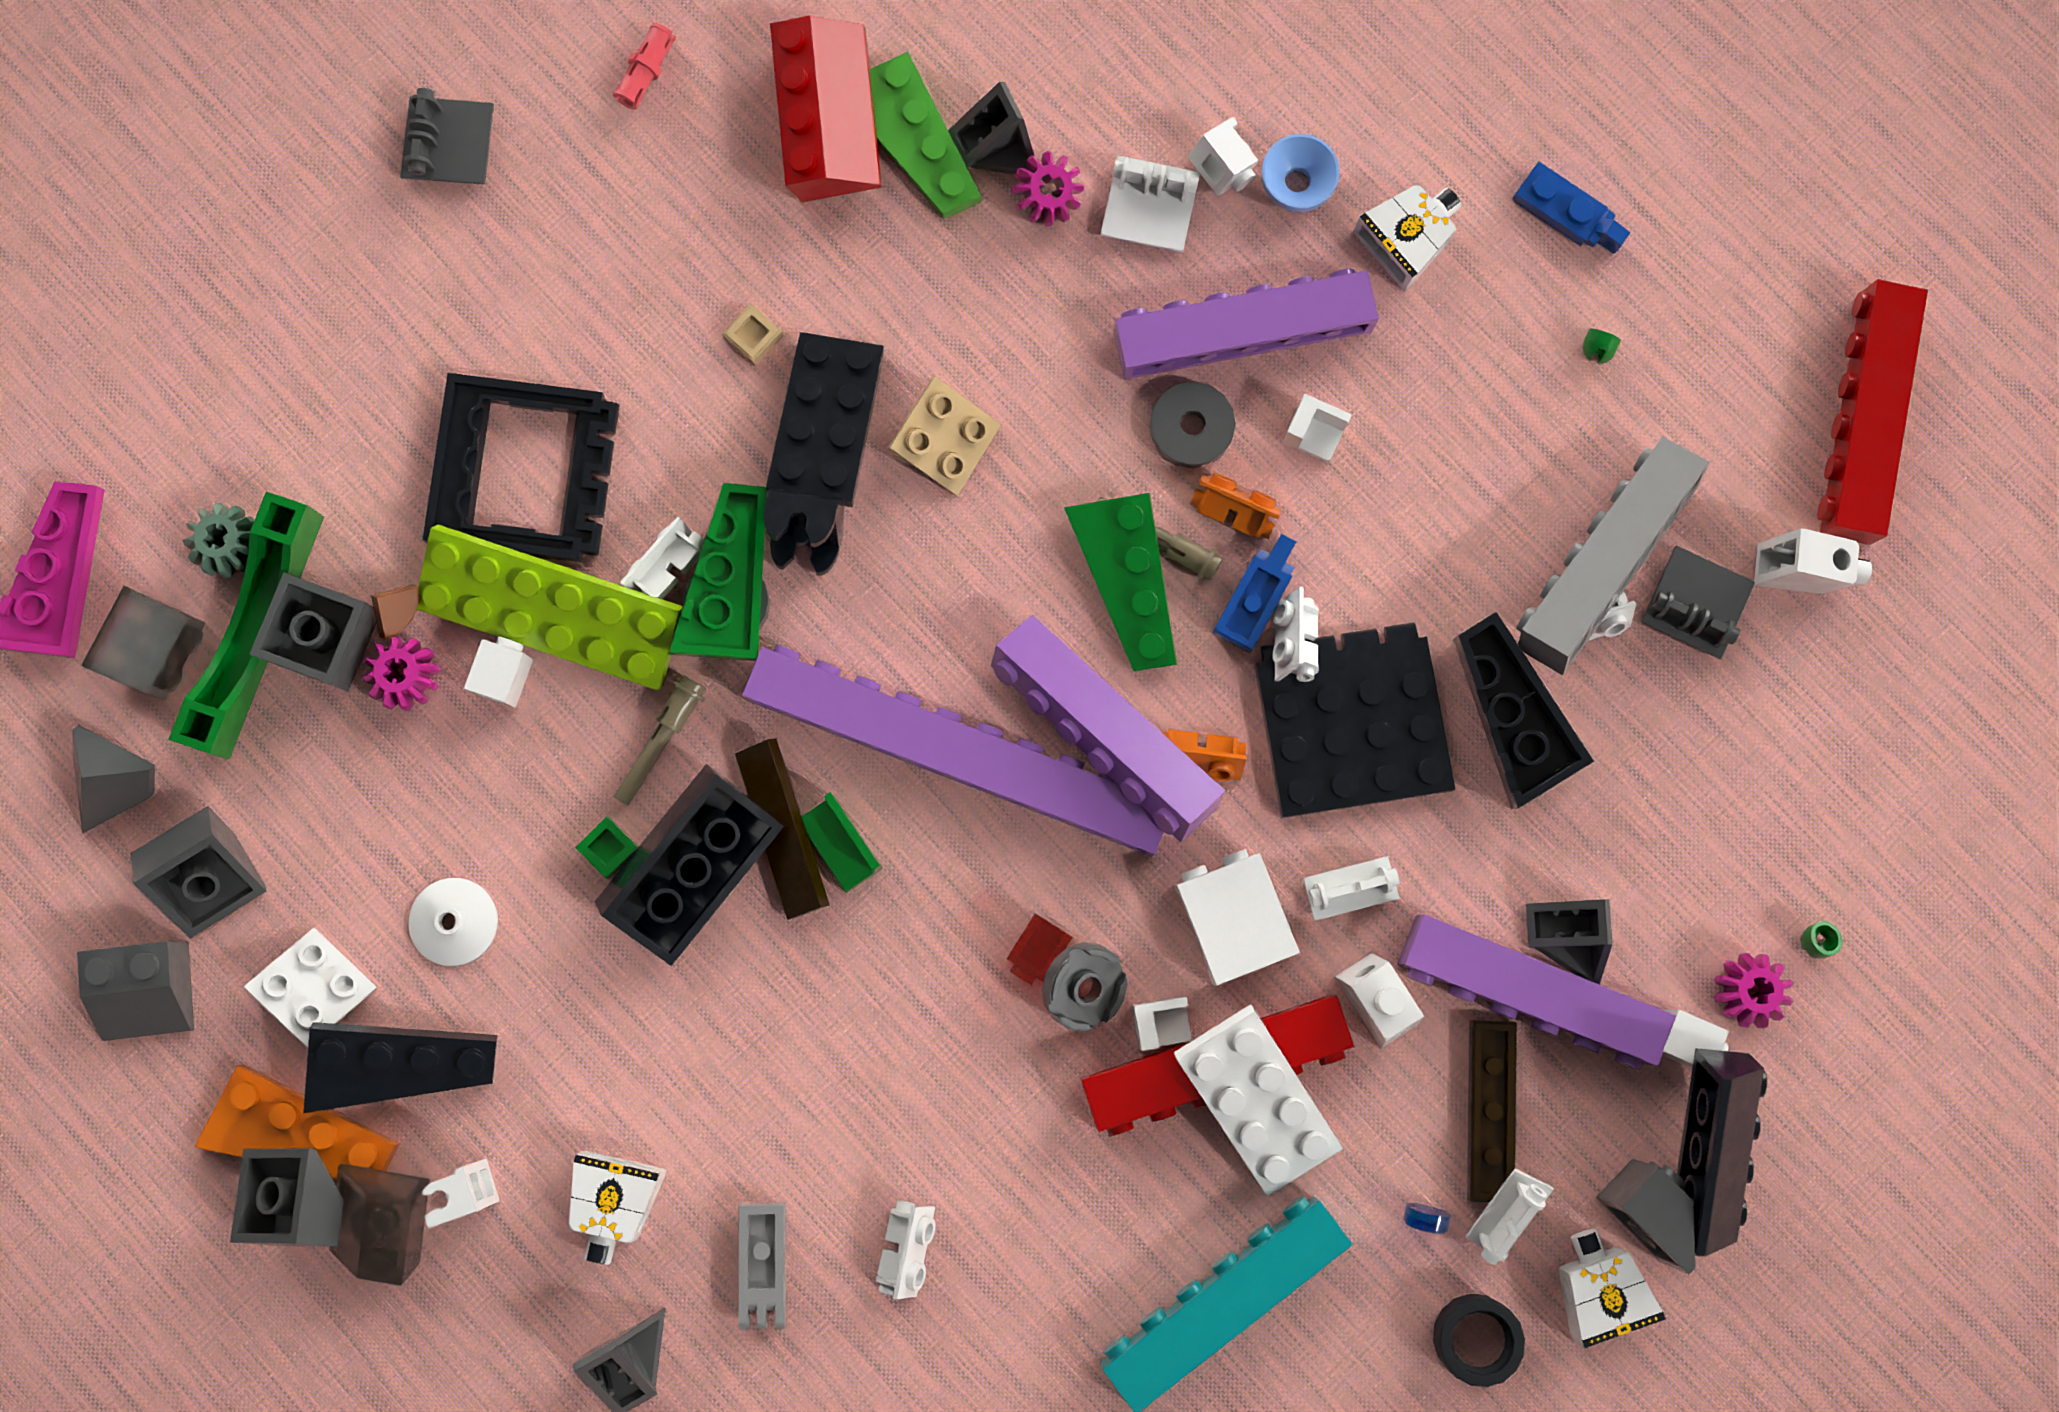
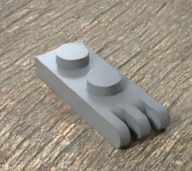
[739,1203,786,1330]

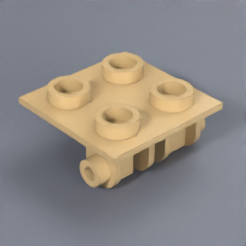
[889,376,1001,496]

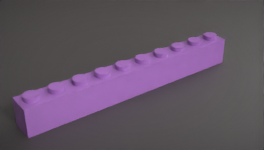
[742,645,1163,857]

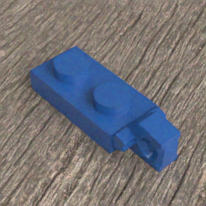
[1512,161,1631,254]
[1212,534,1296,653]

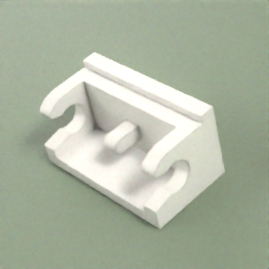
[422,1158,500,1228]

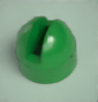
[1583,328,1621,364]
[1800,921,1842,959]

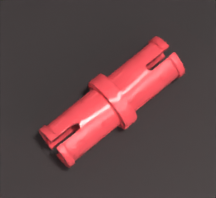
[613,23,676,110]

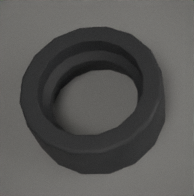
[1433,1294,1525,1387]

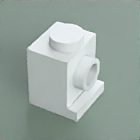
[1188,117,1258,196]

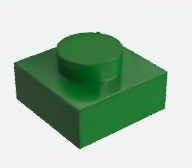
[575,816,639,879]

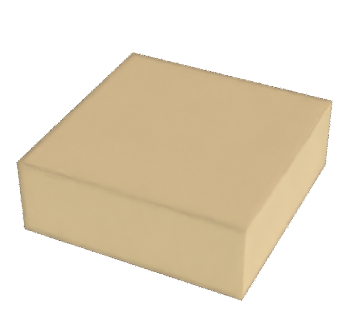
[722,304,784,366]

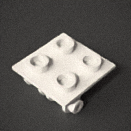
[1100,155,1200,253]
[244,928,377,1049]

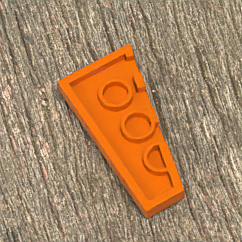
[194,1065,400,1186]

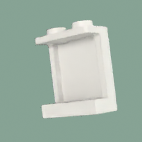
[1174,849,1300,986]

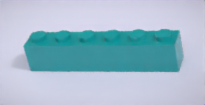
[1101,1196,1353,1412]

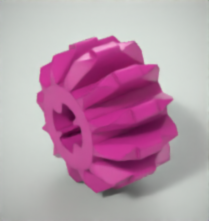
[1011,151,1084,227]
[362,636,441,711]
[1713,953,1794,1028]

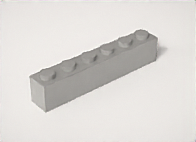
[1516,437,1709,676]

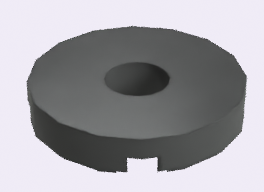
[1149,381,1236,468]
[1042,942,1127,1032]

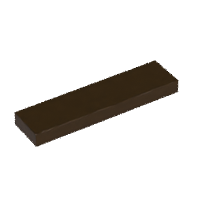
[734,738,830,920]
[1467,1020,1517,1202]

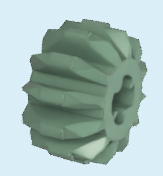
[182,503,255,578]

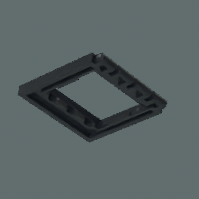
[422,373,620,563]

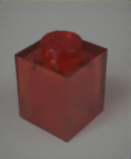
[1007,913,1073,986]

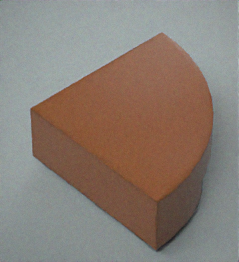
[371,585,419,640]

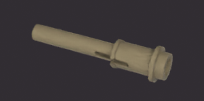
[1097,496,1223,580]
[614,675,706,806]

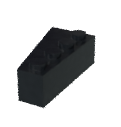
[1453,612,1594,809]

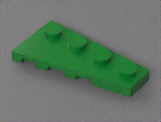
[668,483,767,661]
[1064,493,1178,672]

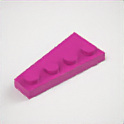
[0,481,105,658]

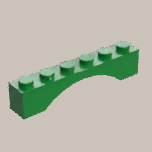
[168,491,324,759]

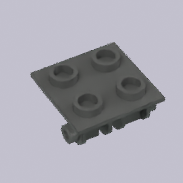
[400,88,494,185]
[1641,545,1755,659]

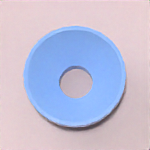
[1262,134,1340,212]

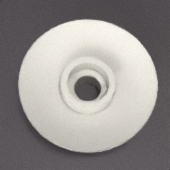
[409,878,498,966]

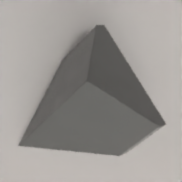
[948,82,1035,174]
[72,725,155,834]
[1526,899,1613,985]
[573,1308,666,1412]

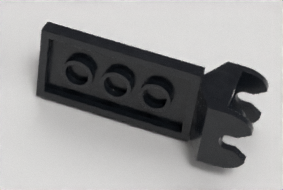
[764,332,884,576]

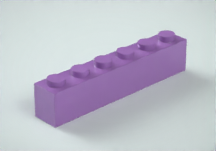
[1114,268,1379,380]
[991,615,1225,842]
[1397,914,1676,1070]

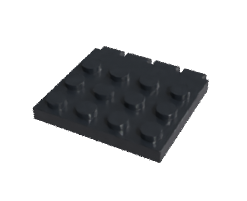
[1254,622,1456,819]

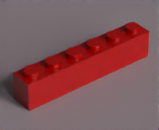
[1817,279,1928,545]
[1080,995,1355,1137]

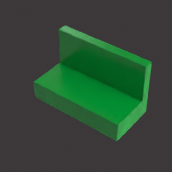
[802,792,883,893]

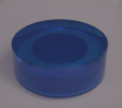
[1403,1203,1451,1234]

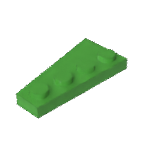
[870,52,981,219]

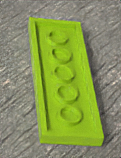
[417,524,683,691]

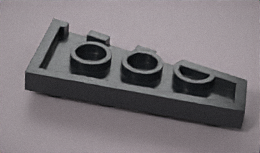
[303,1022,498,1114]

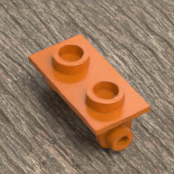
[1190,472,1282,540]
[1162,729,1247,781]

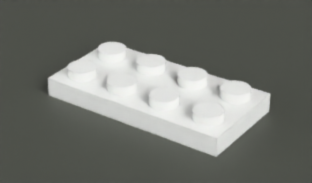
[1174,1004,1343,1196]

